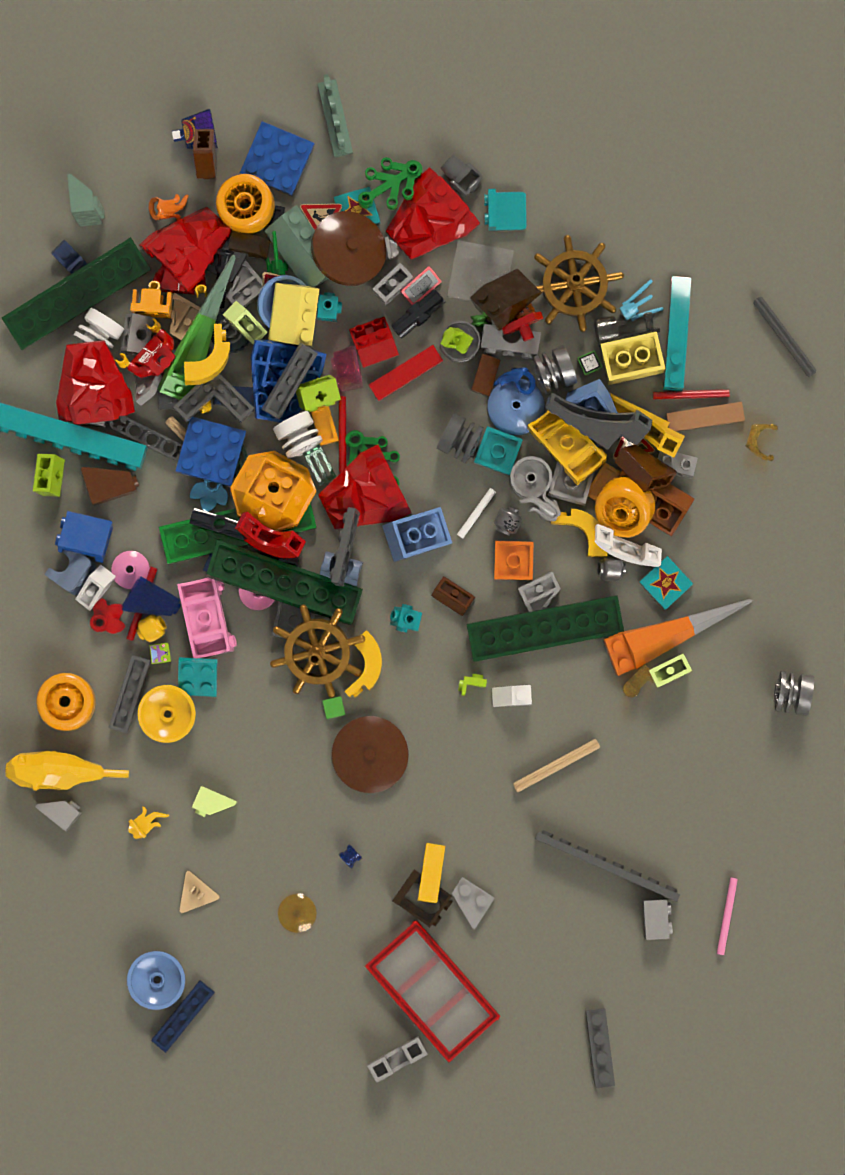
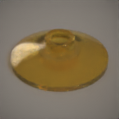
[278,894,317,933]

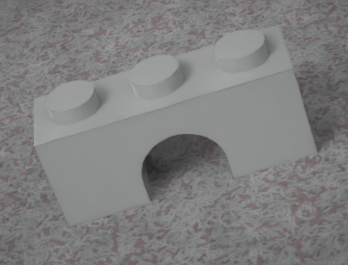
[481,324,541,360]
[367,1036,428,1083]

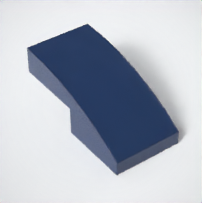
[51,240,88,274]

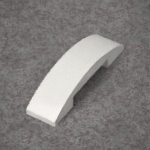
[595,524,662,567]

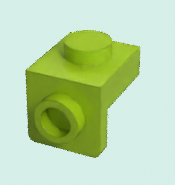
[440,327,473,354]
[458,674,487,696]

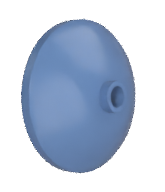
[257,275,306,328]
[487,379,545,436]
[127,951,185,1010]

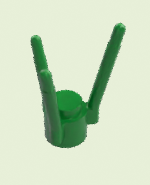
[265,231,288,275]

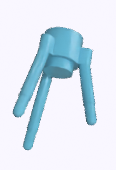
[619,279,664,322]

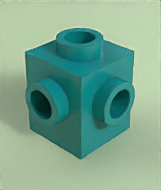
[317,292,342,322]
[390,604,422,633]

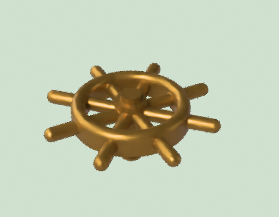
[534,235,624,332]
[270,605,365,698]

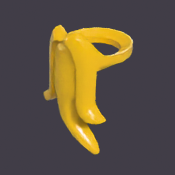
[128,806,170,839]

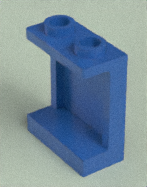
[55,511,113,563]

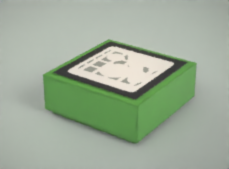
[577,350,603,376]

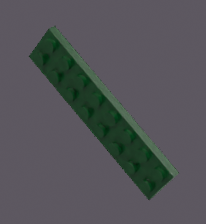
[1,237,151,350]
[205,540,363,625]
[466,595,624,662]

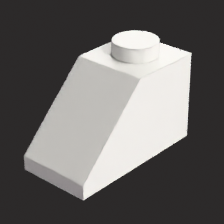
[75,565,116,611]
[492,685,532,707]

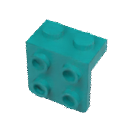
[484,189,527,231]

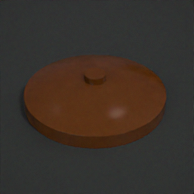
[311,211,386,286]
[332,716,409,793]

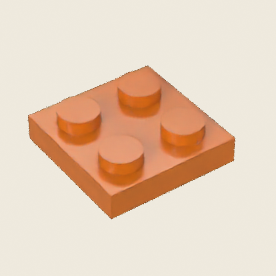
[494,541,534,581]

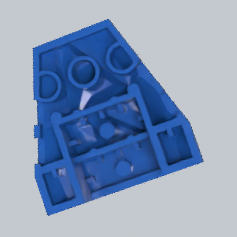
[250,340,327,423]

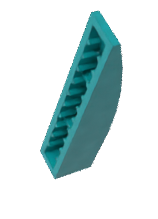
[663,276,691,391]

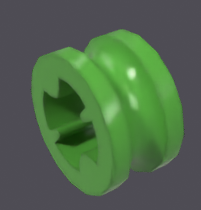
[471,315,488,327]

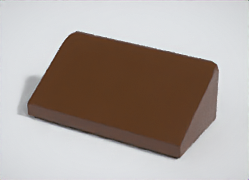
[471,353,501,396]
[431,576,475,616]

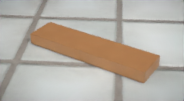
[666,402,745,432]

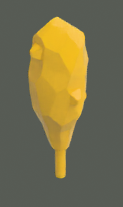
[5,751,129,791]

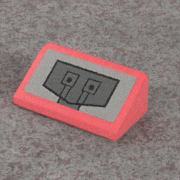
[401,266,442,305]

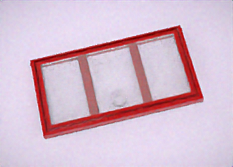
[365,920,501,1063]

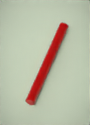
[653,389,730,399]
[339,396,347,473]
[126,566,158,641]

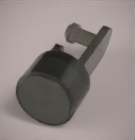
[594,312,660,347]

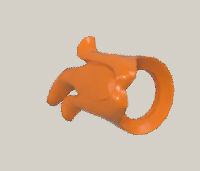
[149,194,189,221]

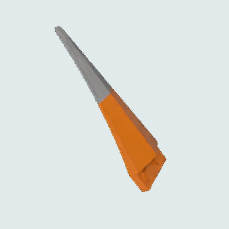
[603,599,753,676]

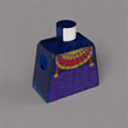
[172,109,218,149]

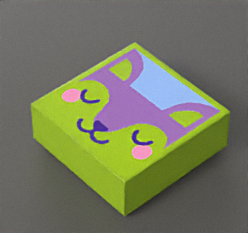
[149,643,171,664]

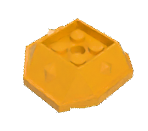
[230,451,316,531]

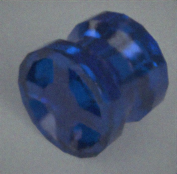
[338,844,362,869]

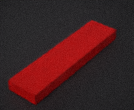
[368,345,443,402]

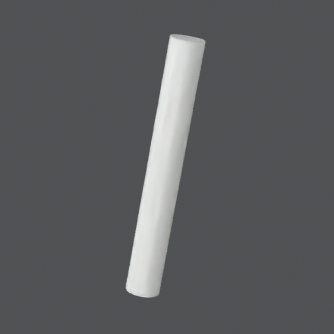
[457,488,496,539]

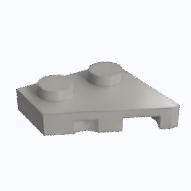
[226,260,263,308]
[136,375,162,406]
[518,571,561,612]
[452,877,494,929]

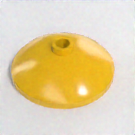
[138,685,196,743]

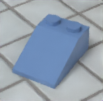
[565,379,622,447]
[382,507,452,562]

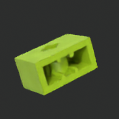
[296,375,341,412]
[33,454,65,497]

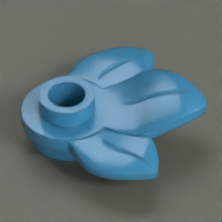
[190,480,228,512]

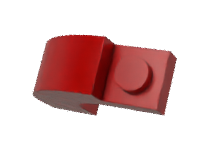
[235,512,306,558]

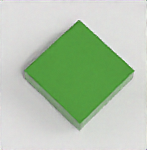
[322,696,346,719]

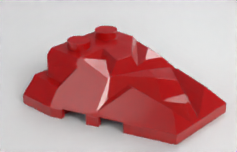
[386,167,480,260]
[139,206,232,292]
[56,340,135,425]
[318,444,412,529]

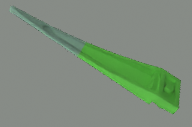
[157,255,236,400]

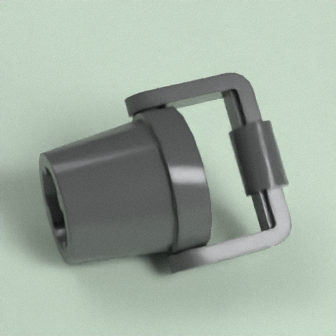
[441,155,483,197]

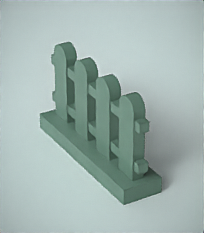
[318,74,353,158]

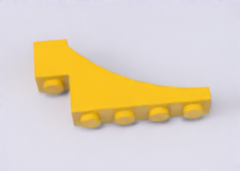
[609,392,685,458]

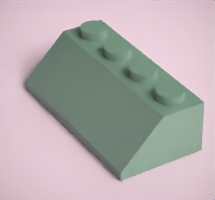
[67,174,105,226]
[264,205,328,288]

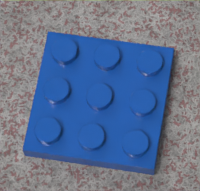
[240,121,315,196]
[176,417,246,487]

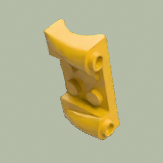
[527,410,607,485]

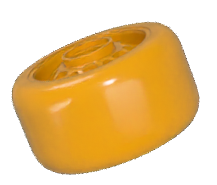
[216,174,275,234]
[595,477,655,538]
[36,673,96,731]

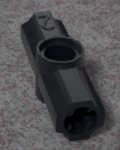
[391,290,446,339]
[189,508,245,540]

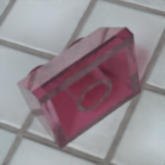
[330,346,363,392]

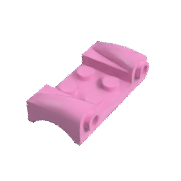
[177,577,237,658]

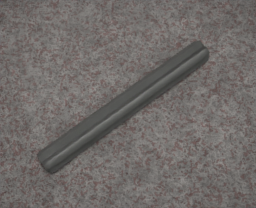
[753,297,816,377]

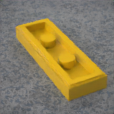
[417,843,445,904]

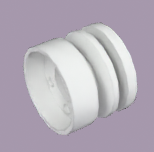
[73,308,124,348]
[273,411,323,458]

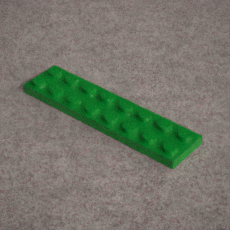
[159,503,317,564]

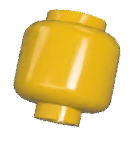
[137,614,167,642]

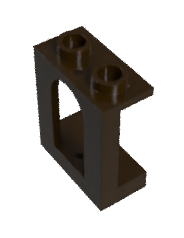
[392,869,453,928]

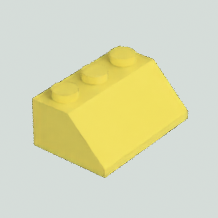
[268,283,319,346]
[601,332,665,385]

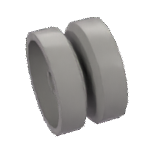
[510,456,552,499]

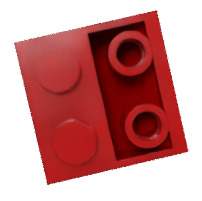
[349,316,399,368]

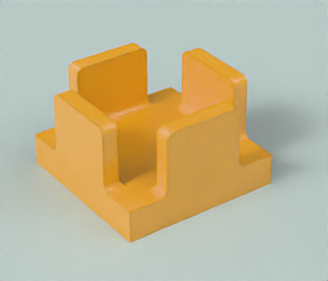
[130,288,173,319]

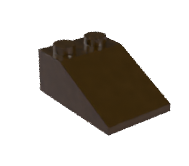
[470,269,542,331]

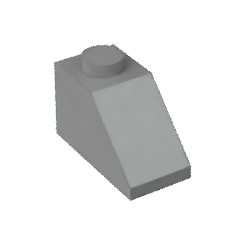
[36,800,82,831]

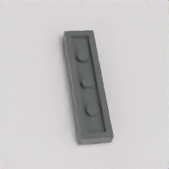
[262,343,318,419]
[330,507,360,587]
[108,655,151,734]
[586,1008,615,1088]

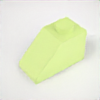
[223,301,268,345]
[649,654,692,688]
[192,786,237,817]

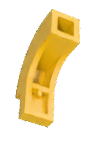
[184,324,230,385]
[551,508,608,558]
[344,630,382,698]

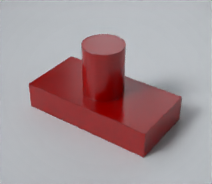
[502,311,544,342]

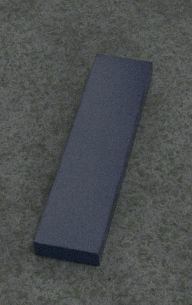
[151,980,215,1053]

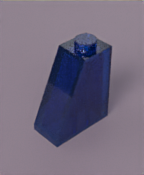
[120,576,181,616]

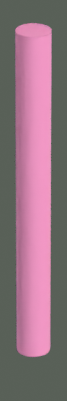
[717,877,738,955]

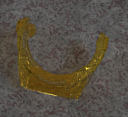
[745,424,778,461]

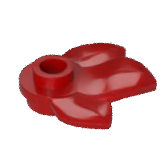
[90,598,126,634]

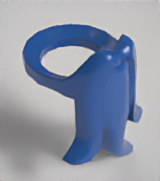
[494,367,536,395]

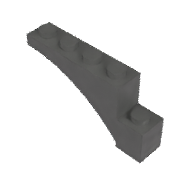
[545,393,652,450]

